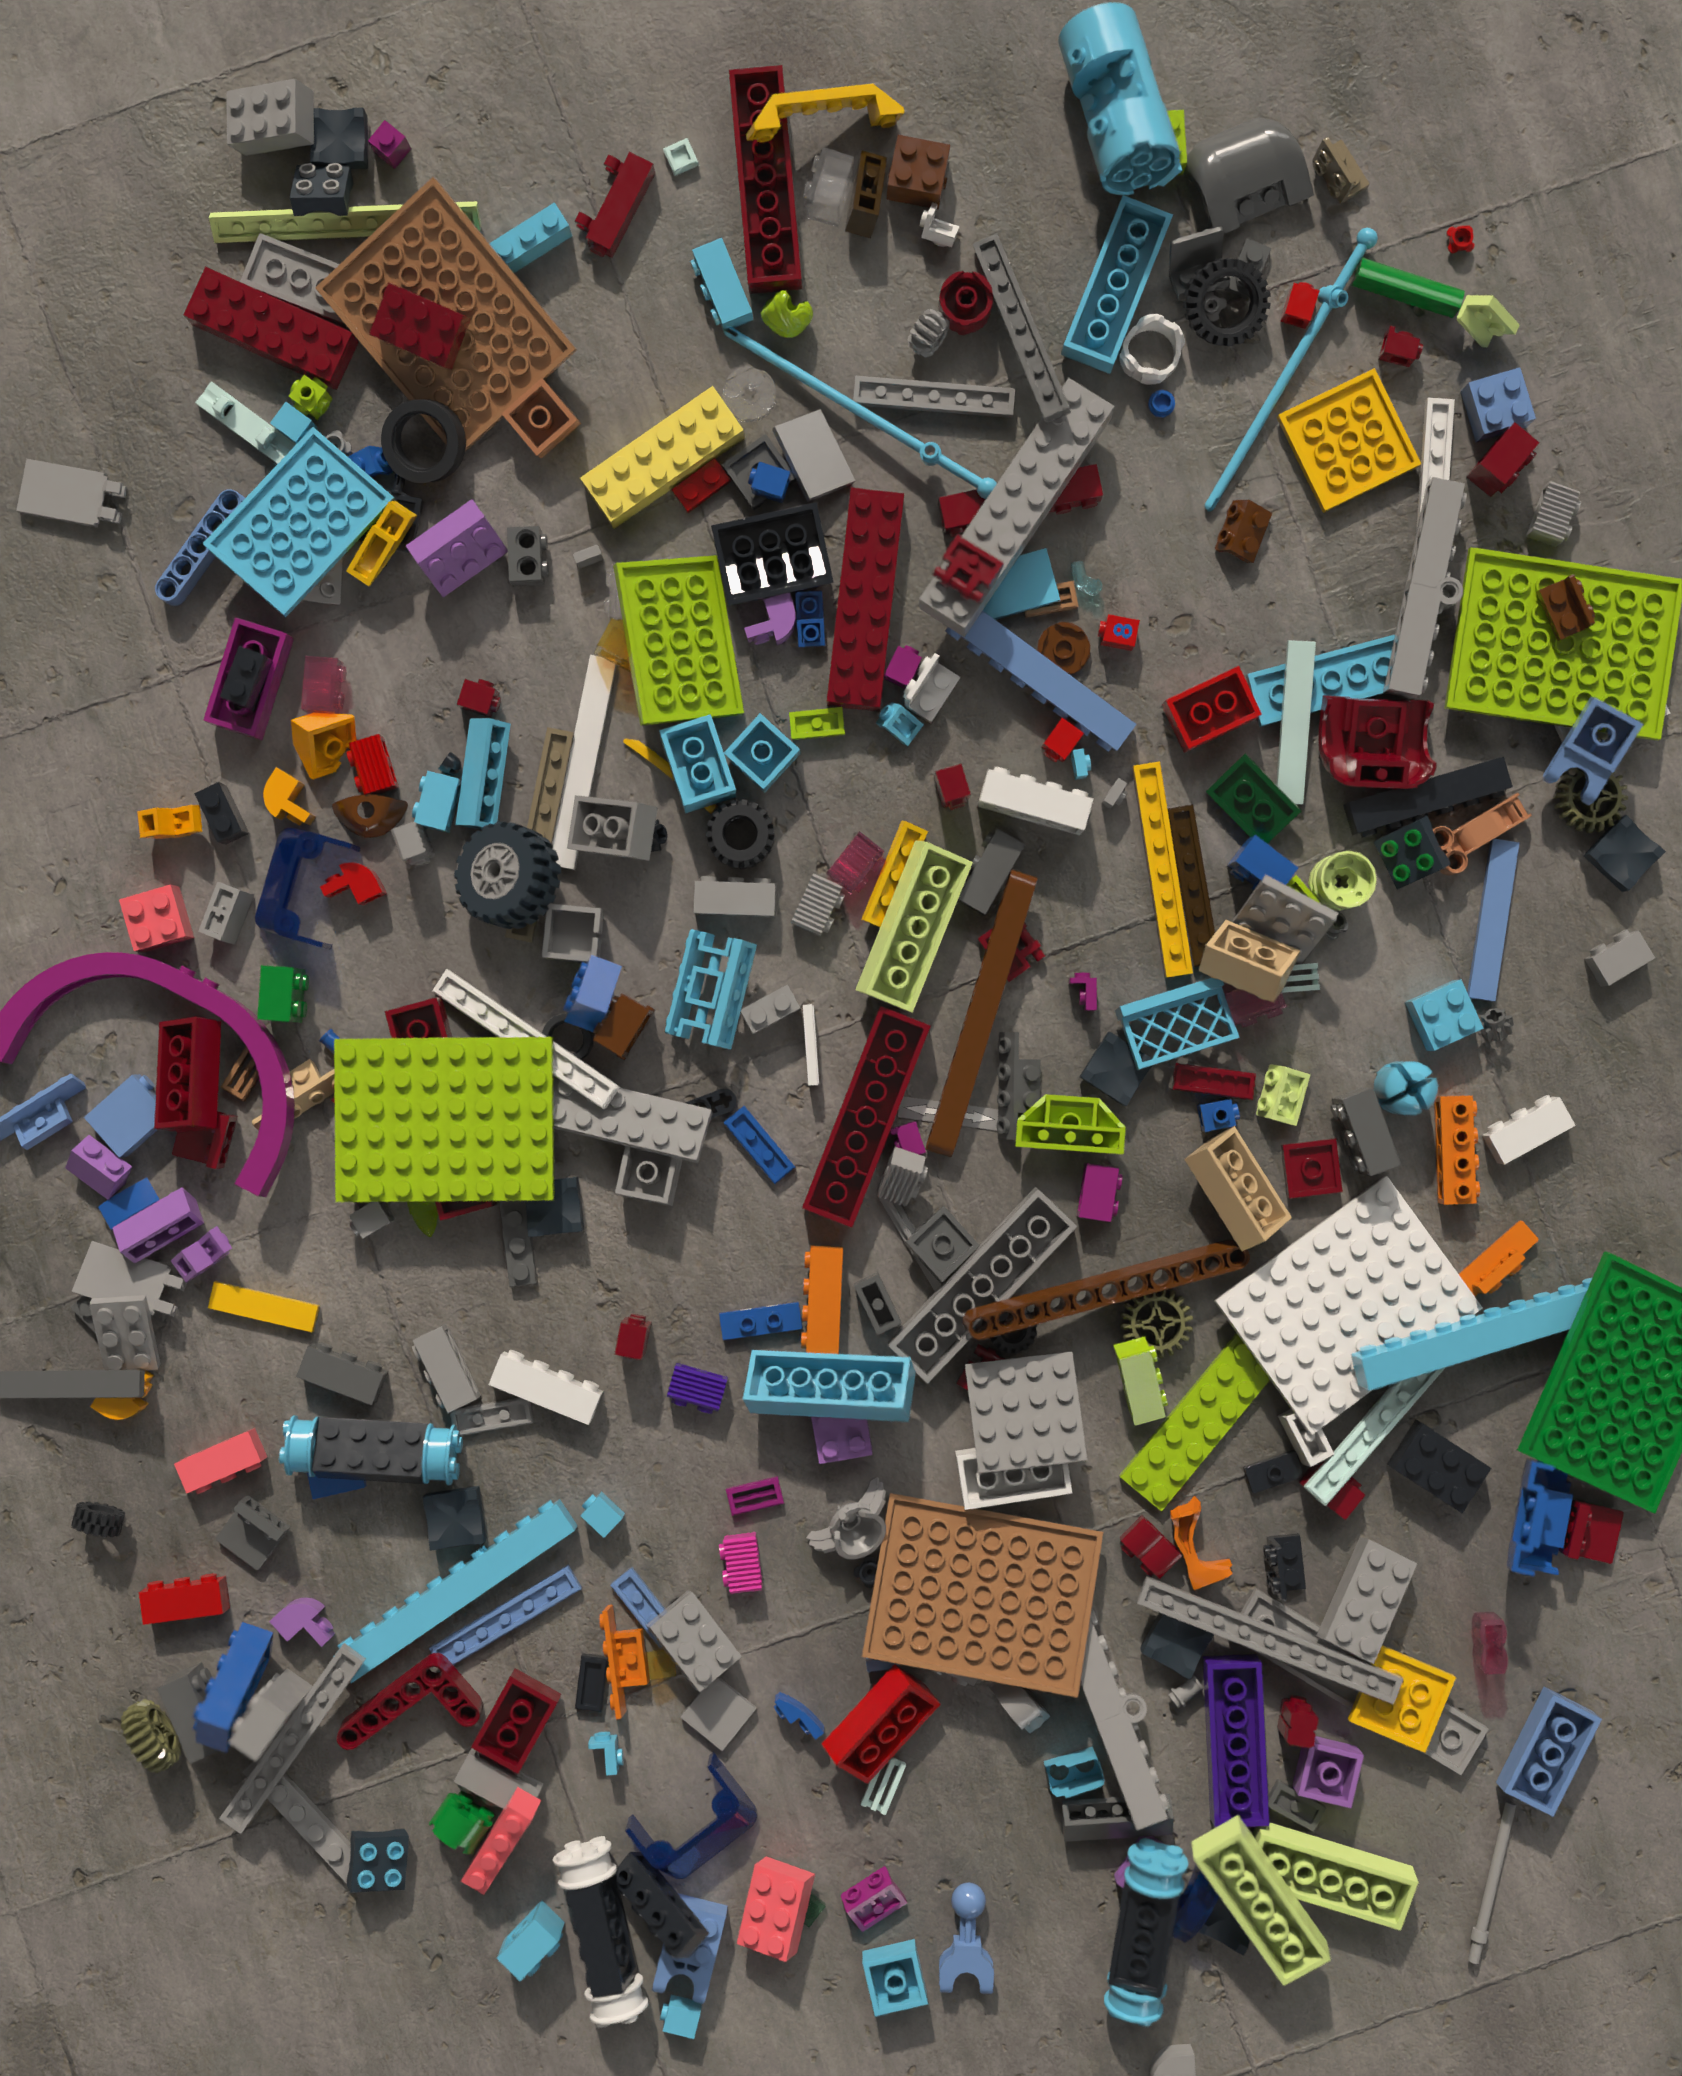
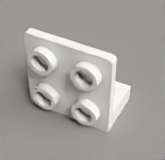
[903,653,960,723]

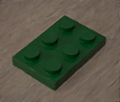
[1206,753,1302,844]

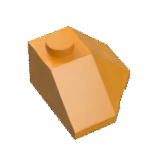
[291,712,356,780]

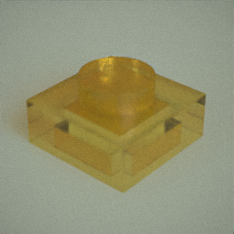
[646,1649,676,1680]

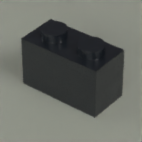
[220,646,273,711]
[194,782,250,845]

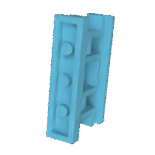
[665,929,757,1050]

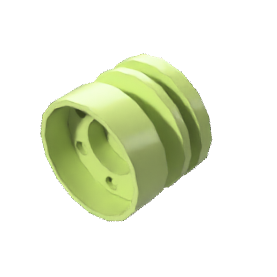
[1308,851,1377,911]

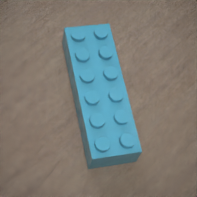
[1061,195,1173,374]
[743,1350,916,1422]

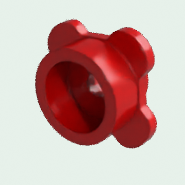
[1446,225,1475,254]

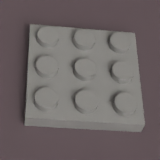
[1232,875,1338,964]

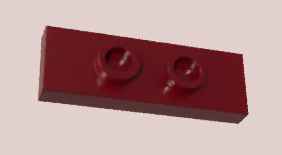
[1172,1063,1256,1100]

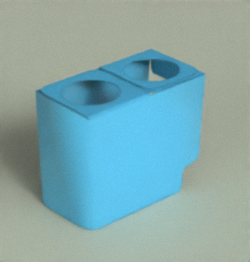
[1044,1747,1104,1798]

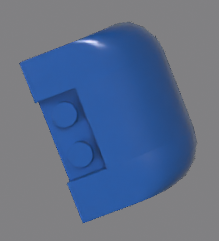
[1506,1458,1573,1576]

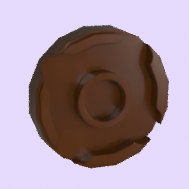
[1037,622,1091,675]

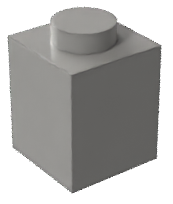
[349,1202,395,1239]

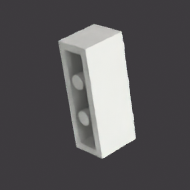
[1482,1095,1576,1164]

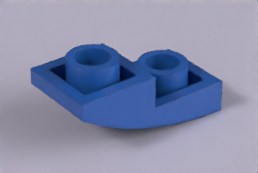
[795,590,825,647]
[98,1178,160,1231]
[774,1692,824,1740]

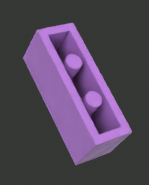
[113,1187,204,1264]

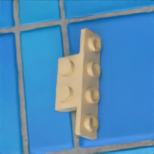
[252,1059,335,1130]

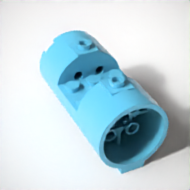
[1058,3,1182,195]

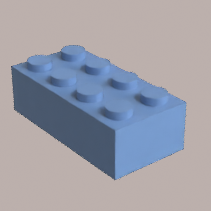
[1496,1687,1602,1816]

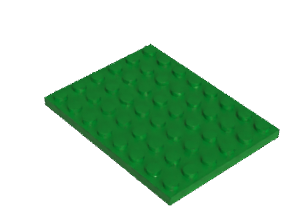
[1517,1251,1682,1514]

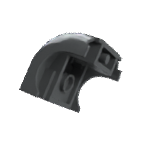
[1183,117,1314,234]

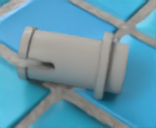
[1168,1675,1204,1708]

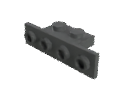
[996,1032,1041,1140]

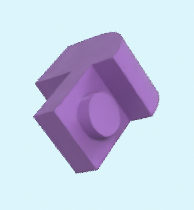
[744,593,796,645]
[171,1226,232,1283]
[269,1598,335,1647]

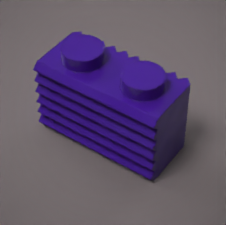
[666,1363,728,1414]

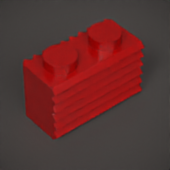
[346,734,399,795]

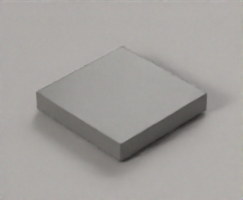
[681,1676,756,1751]

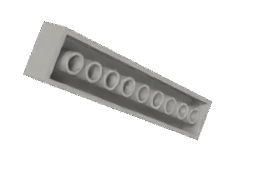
[919,378,1114,637]

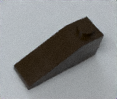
[845,150,887,239]

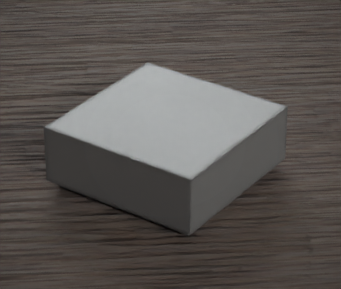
[573,545,604,569]

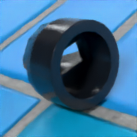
[438,752,462,775]

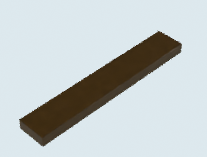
[1168,804,1215,967]

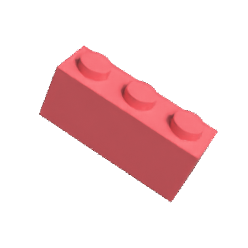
[174,1428,267,1494]

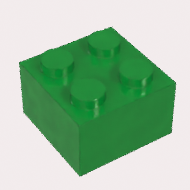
[257,965,309,1023]

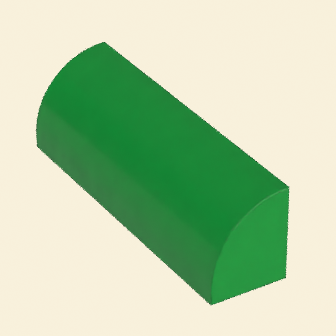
[1351,257,1465,319]

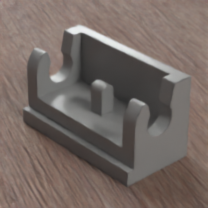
[198,881,254,945]

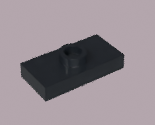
[1244,1450,1304,1494]

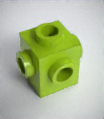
[289,375,333,421]

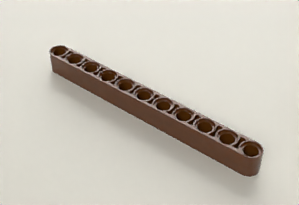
[925,870,1037,1158]
[963,1240,1250,1339]

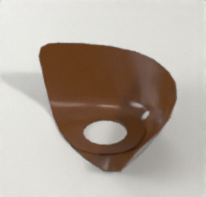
[332,794,408,838]

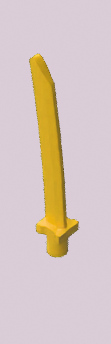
[623,739,718,814]

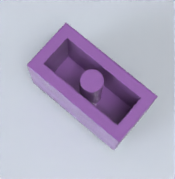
[65,1135,132,1200]

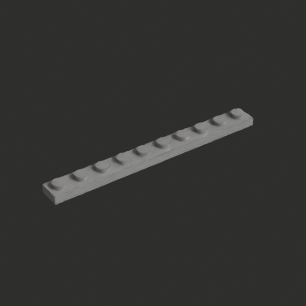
[1136,1576,1403,1704]

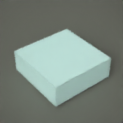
[663,138,699,176]

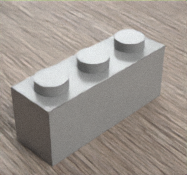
[694,876,776,918]
[412,1324,481,1413]
[454,1748,544,1809]

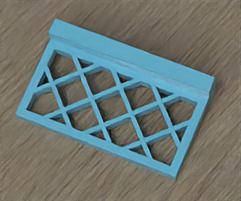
[1115,978,1239,1070]

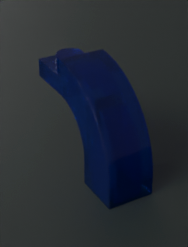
[1174,1863,1219,1943]

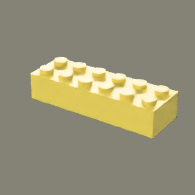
[580,386,745,529]

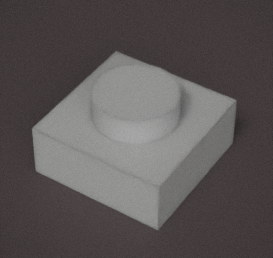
[1101,778,1128,809]

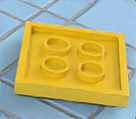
[1348,1645,1456,1753]

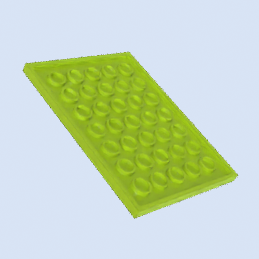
[1444,547,1682,741]
[334,1037,554,1202]

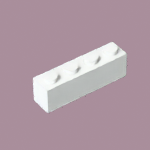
[488,1350,603,1425]

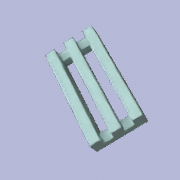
[1281,963,1320,993]
[861,1757,906,1815]

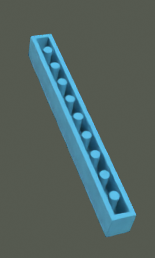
[1351,1278,1592,1390]
[333,1499,578,1683]

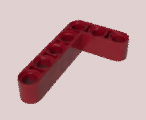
[336,1653,483,1750]

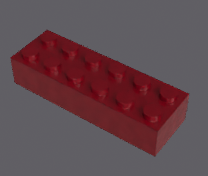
[183,266,359,390]

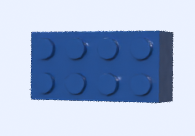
[193,1622,273,1753]

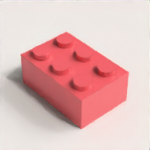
[737,1856,815,1962]

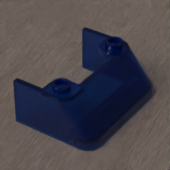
[255,828,361,950]
[625,1752,757,1879]

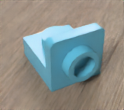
[876,703,924,746]

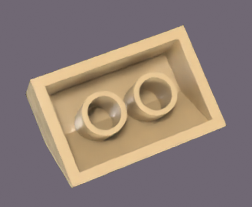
[1199,920,1300,1002]

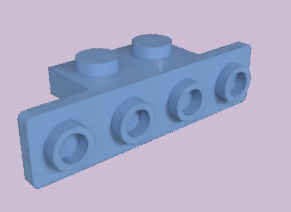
[0,1074,86,1150]

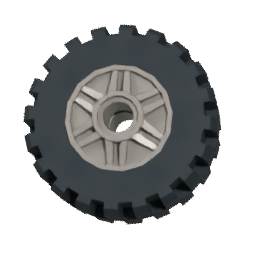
[454,821,561,929]

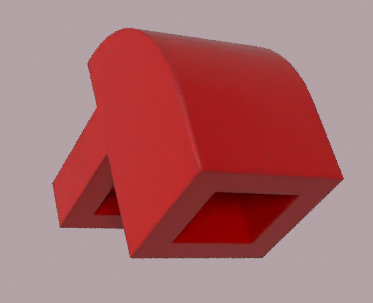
[320,862,387,906]

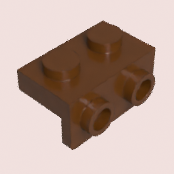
[1215,500,1272,563]

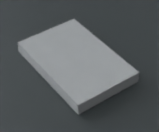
[772,409,856,502]

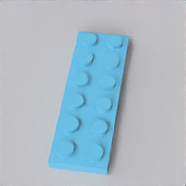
[1246,635,1395,727]

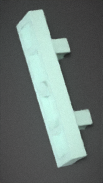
[195,381,296,464]

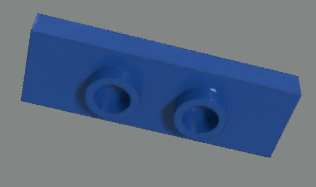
[719,1301,803,1340]

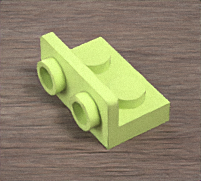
[1457,295,1520,347]
[1256,1064,1311,1126]

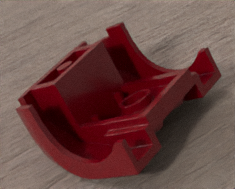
[1318,695,1437,789]

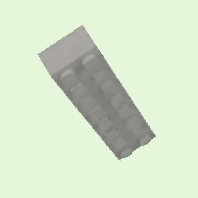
[887,1187,1077,1384]

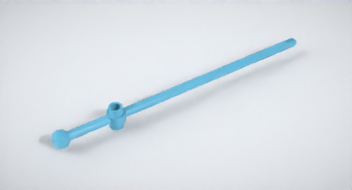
[1204,227,1378,511]
[724,327,997,499]

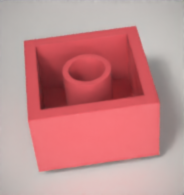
[119,884,194,953]

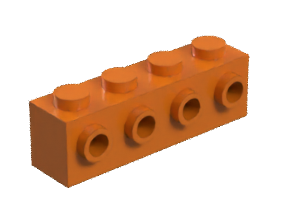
[1434,1095,1480,1205]
[801,1245,843,1354]

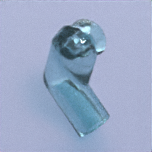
[1071,561,1103,596]

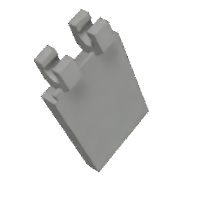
[16,459,127,528]
[71,1241,187,1317]

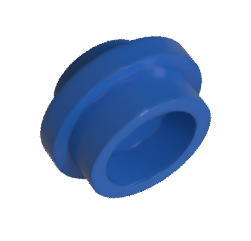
[1148,390,1175,418]

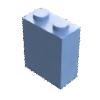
[84,1074,158,1158]

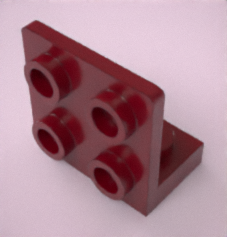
[172,1111,238,1169]
[1559,1499,1624,1564]

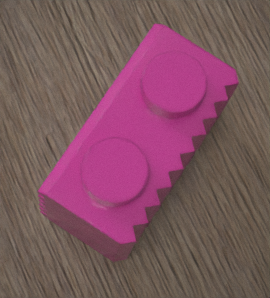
[719,1532,763,1594]

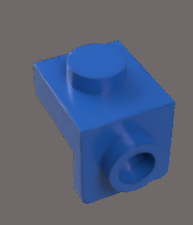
[348,446,393,478]

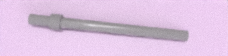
[1468,1802,1517,1964]

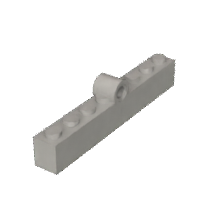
[1383,477,1467,699]
[1080,1609,1170,1830]

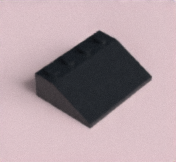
[711,502,834,606]

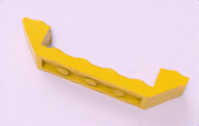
[746,84,905,142]

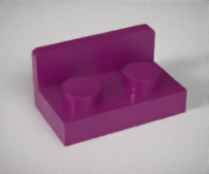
[841,1866,907,1932]

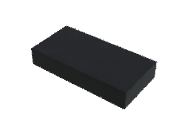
[575,1653,608,1712]

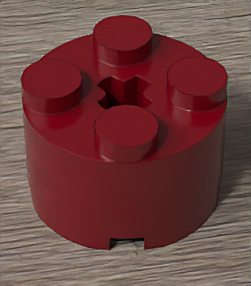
[938,271,993,335]

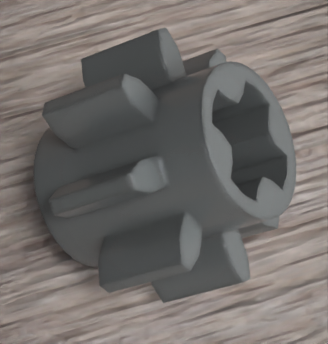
[1480,1008,1514,1041]

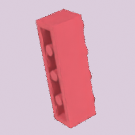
[461,1787,541,1895]

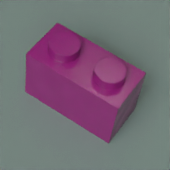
[1077,1163,1123,1222]

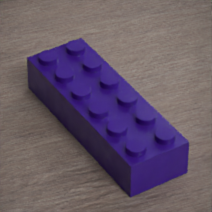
[1202,1654,1269,1828]

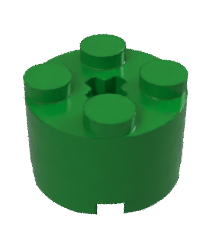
[429,1790,494,1854]

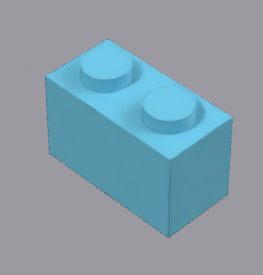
[412,771,461,833]

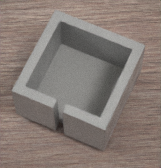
[542,904,604,963]

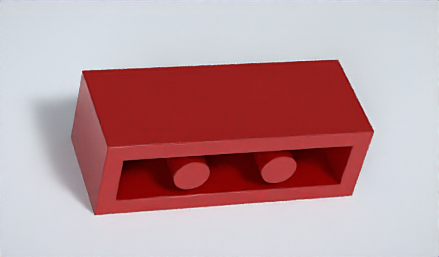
[139,1573,230,1625]

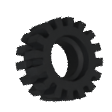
[990,1309,1037,1354]
[71,1502,125,1538]

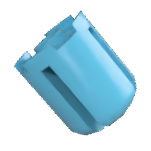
[1374,1061,1438,1115]

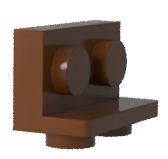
[1536,574,1595,641]

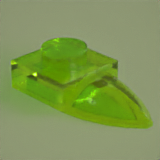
[407,1201,438,1237]

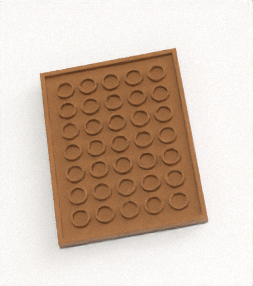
[315,177,577,452]
[862,1493,1103,1697]

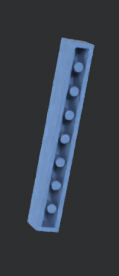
[945,611,1137,752]

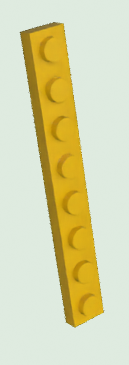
[1132,761,1193,978]

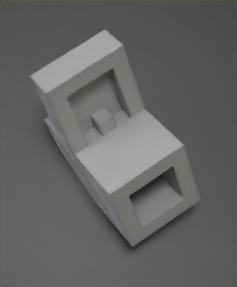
[991,1682,1051,1733]
[1149,2044,1196,2076]

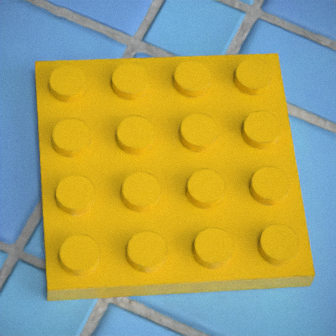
[1276,368,1421,513]

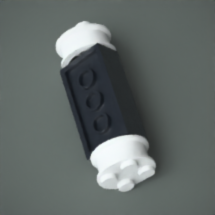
[553,1836,649,2028]

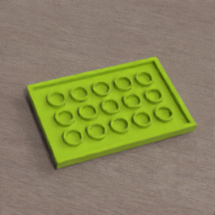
[613,555,744,726]

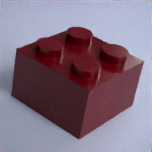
[1466,422,1540,497]

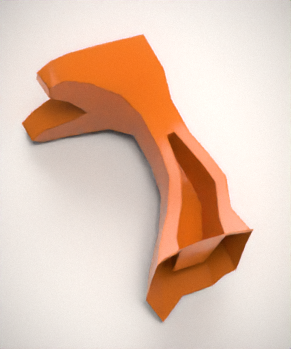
[1170,1496,1233,1590]

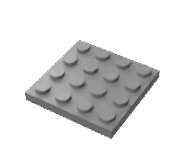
[965,1352,1087,1474]

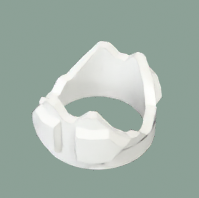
[1119,314,1185,385]

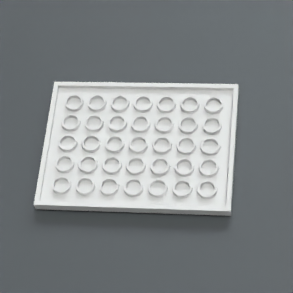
[1214,1176,1483,1435]

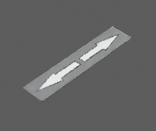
[898,1096,998,1131]

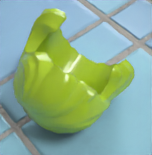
[761,291,813,338]

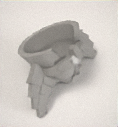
[806,1477,886,1559]

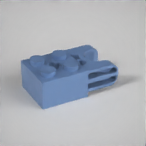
[1543,697,1643,805]
[652,1893,728,2004]

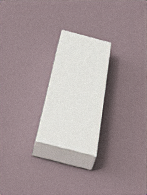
[803,1004,819,1086]

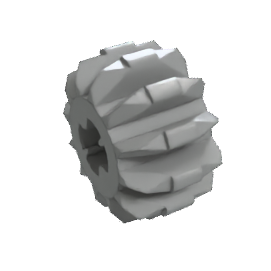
[908,309,950,358]

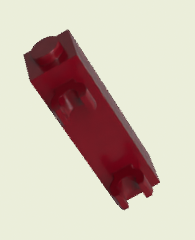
[575,151,656,258]

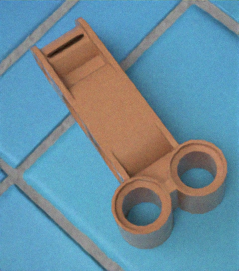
[1433,793,1532,876]

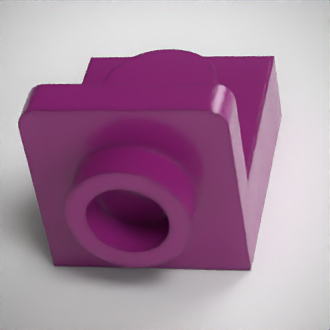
[1068,973,1097,1011]

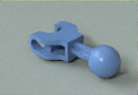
[939,1882,994,1994]

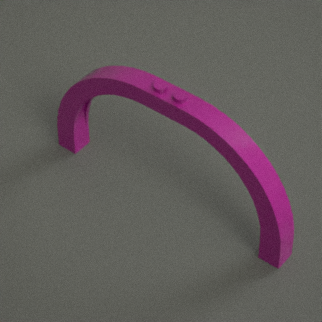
[0,952,295,1197]

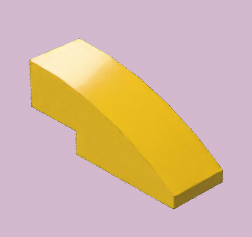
[346,500,417,586]

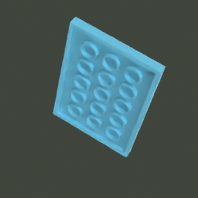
[203,427,395,618]

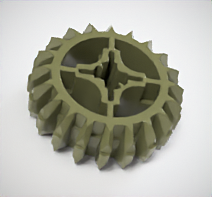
[1553,767,1629,833]
[1120,1289,1193,1359]
[121,1699,181,1773]

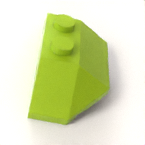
[1015,1094,1126,1154]

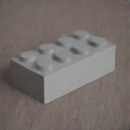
[1316,1537,1417,1664]
[229,1668,313,1761]

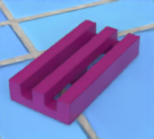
[726,1476,784,1516]

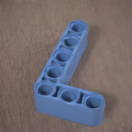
[155,489,245,606]

